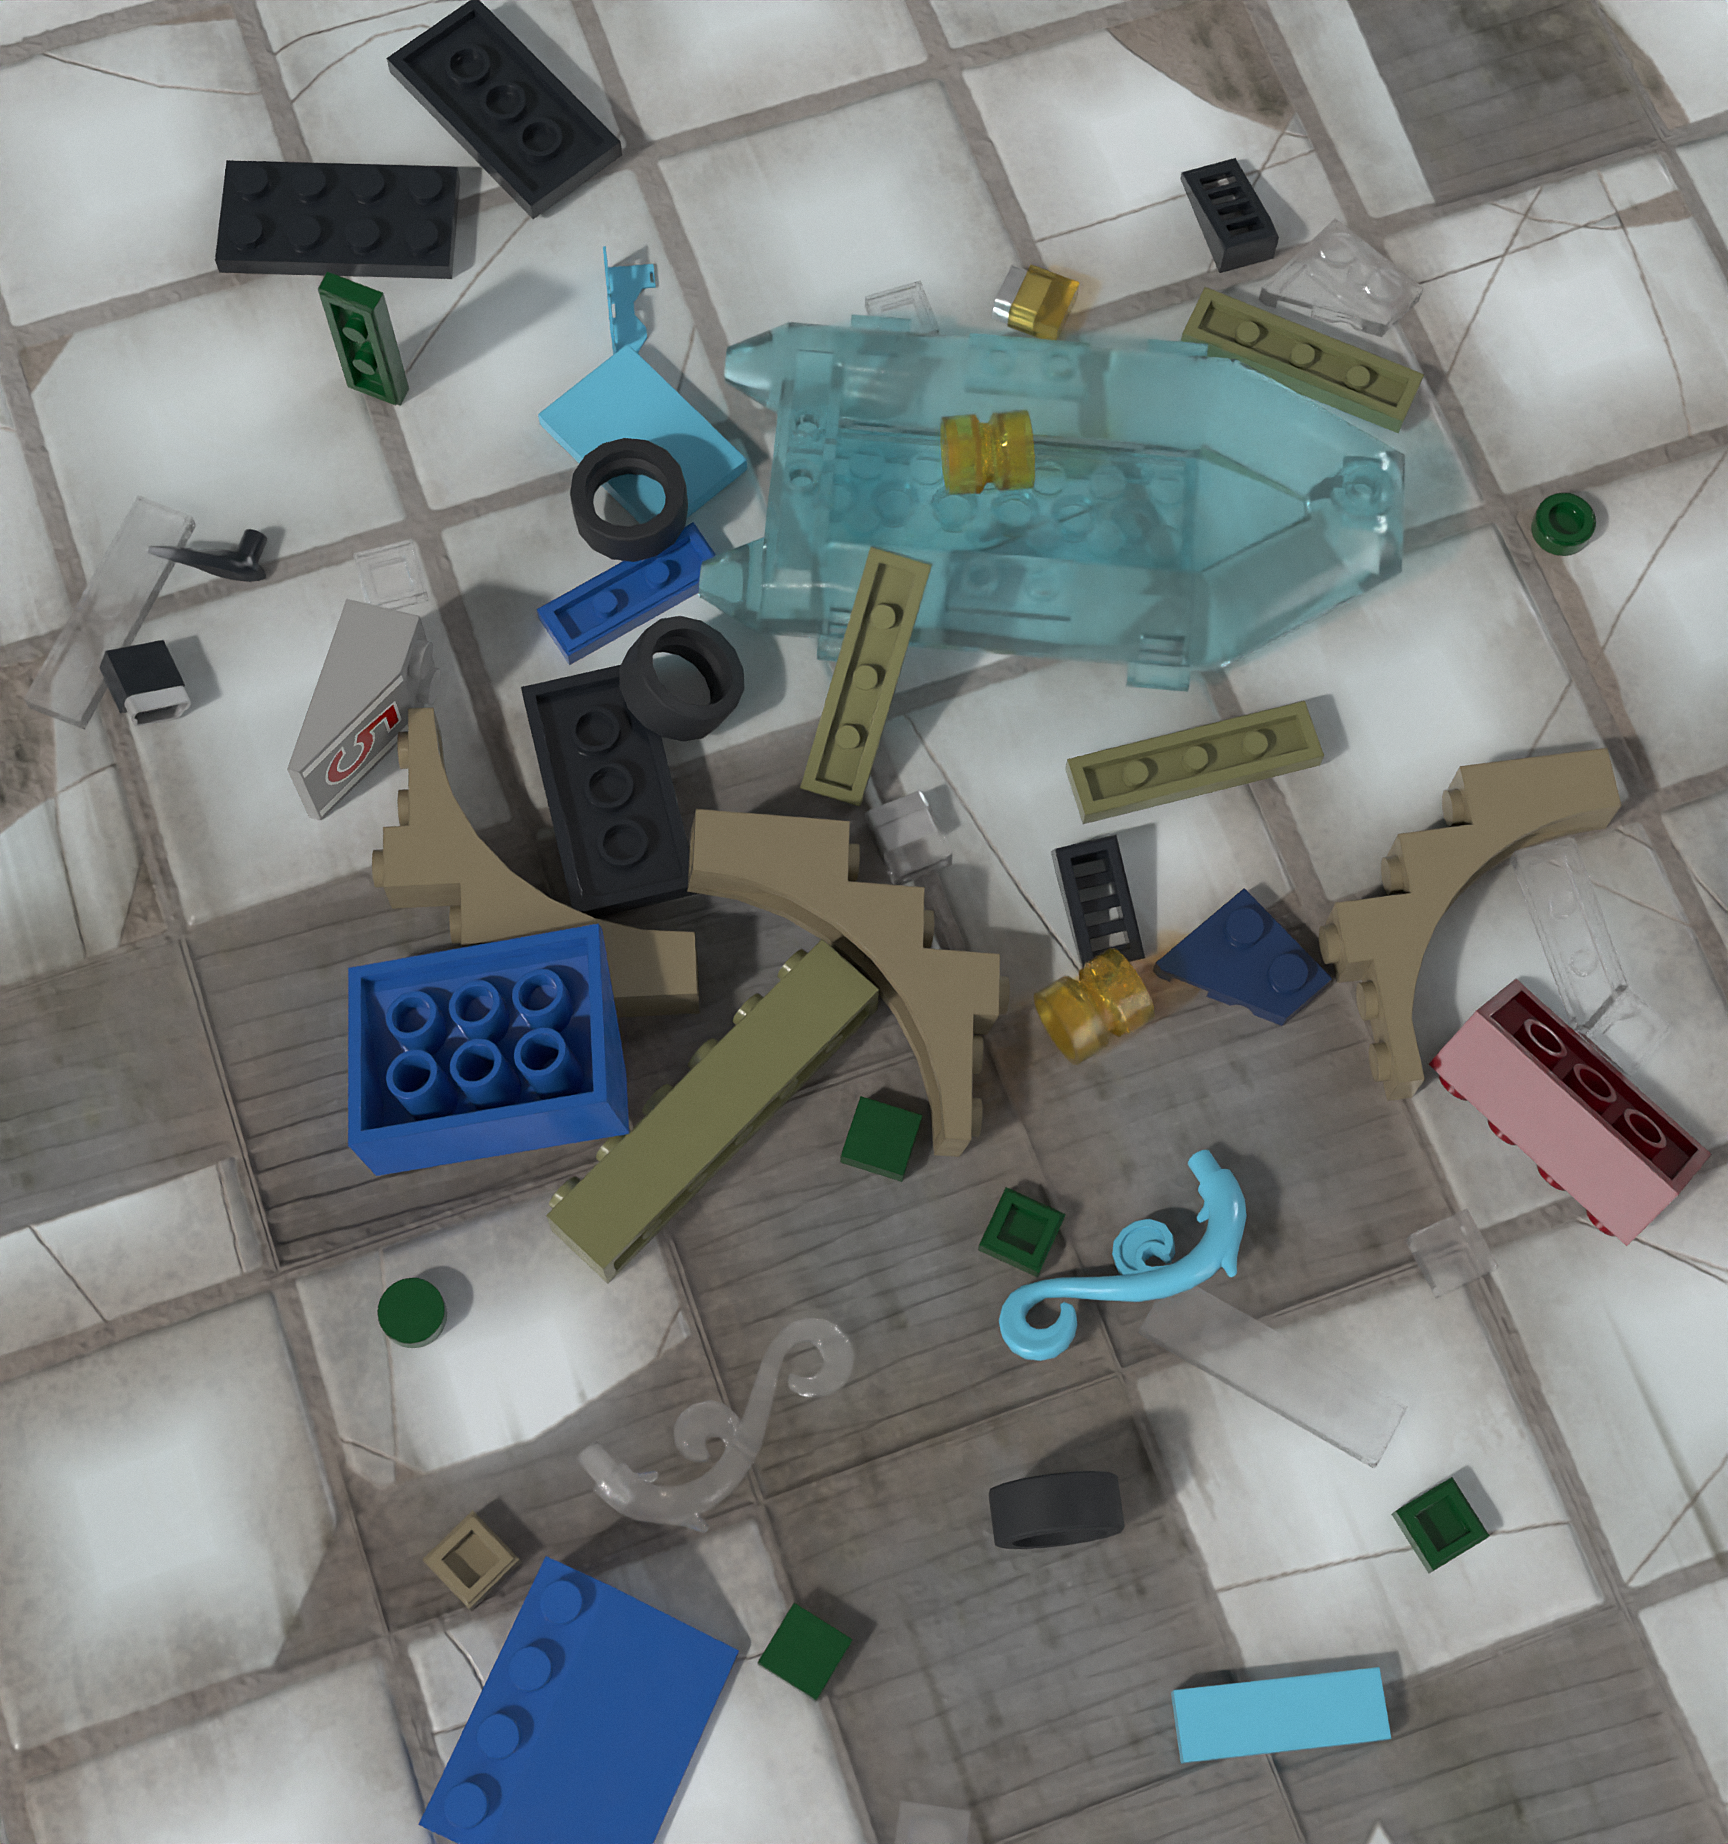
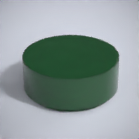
[1531,493,1596,556]
[377,1278,447,1348]

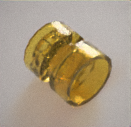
[940,409,1035,496]
[1033,948,1155,1065]

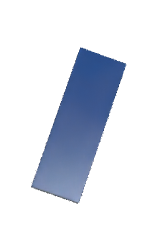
[537,522,726,665]

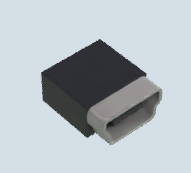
[99,640,191,727]

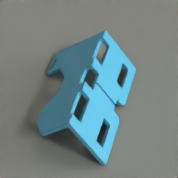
[603,246,656,355]

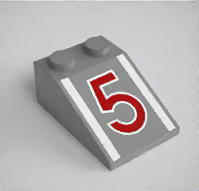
[287,599,441,820]

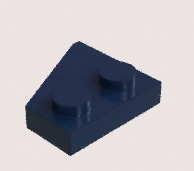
[1153,888,1332,1026]

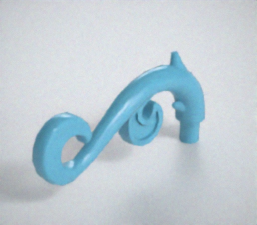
[999,1150,1247,1361]

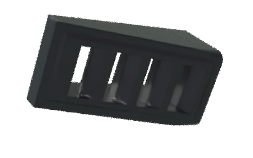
[1180,158,1279,273]
[1051,835,1145,973]

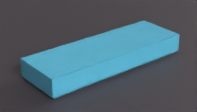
[1171,1667,1391,1764]

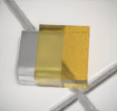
[991,264,1080,345]

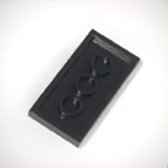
[386,0,622,219]
[215,160,460,279]
[521,665,699,918]

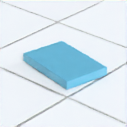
[538,344,747,524]

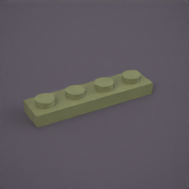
[1180,287,1424,433]
[800,545,933,806]
[1065,701,1324,824]

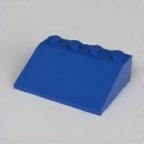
[348,923,629,1176]
[418,1556,739,1844]

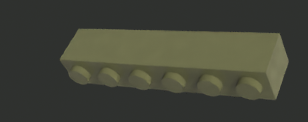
[546,939,879,1284]

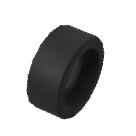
[570,438,688,562]
[619,616,744,742]
[989,1471,1125,1549]

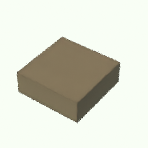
[422,1510,522,1612]

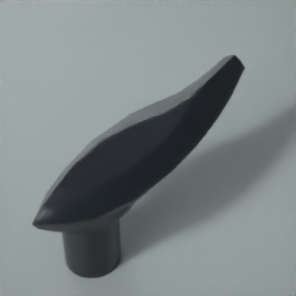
[148,529,268,582]

